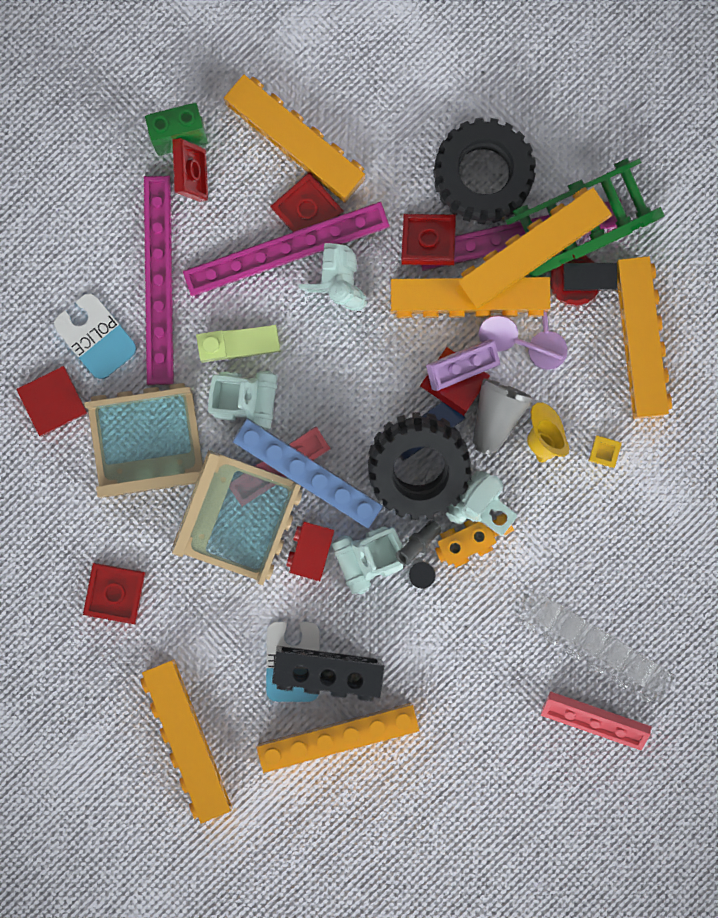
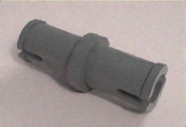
[396,520,442,565]

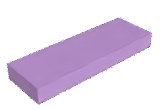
[426,339,501,391]

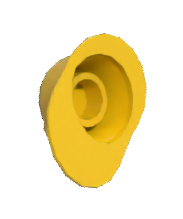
[527,402,570,463]

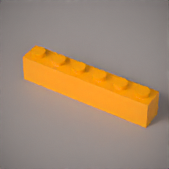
[224,74,365,203]
[458,187,612,308]
[616,256,672,419]
[390,277,551,319]
[140,659,233,824]
[256,702,420,773]

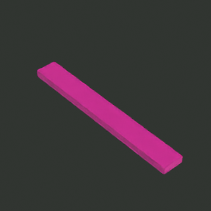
[144,176,174,386]
[421,198,623,272]
[183,201,390,297]

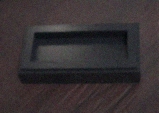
[563,263,617,291]

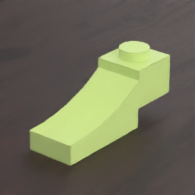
[196,325,281,363]

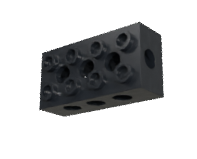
[272,645,385,701]

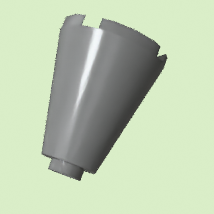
[473,378,533,455]

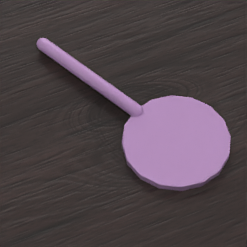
[528,312,568,370]
[479,315,563,360]

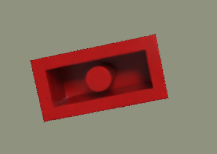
[286,521,335,581]

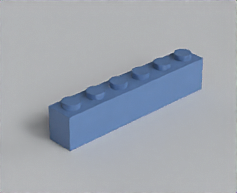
[232,417,383,529]

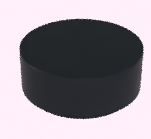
[409,562,436,589]

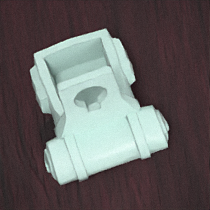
[298,243,368,311]
[208,371,278,430]
[446,471,517,536]
[331,526,403,594]

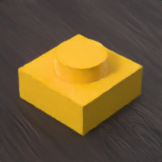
[588,435,622,468]

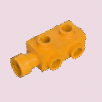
[434,513,514,568]

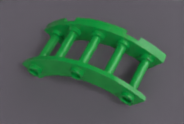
[505,158,665,277]

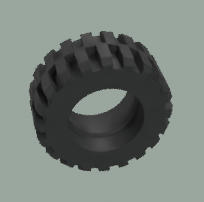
[433,118,536,224]
[368,412,472,520]

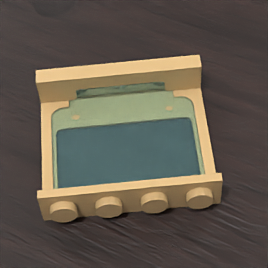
[84,383,203,498]
[171,450,303,586]

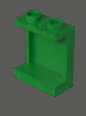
[145,103,209,156]

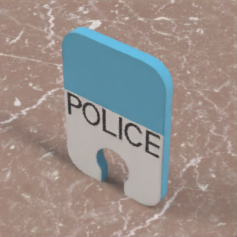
[54,294,136,379]
[266,621,320,702]

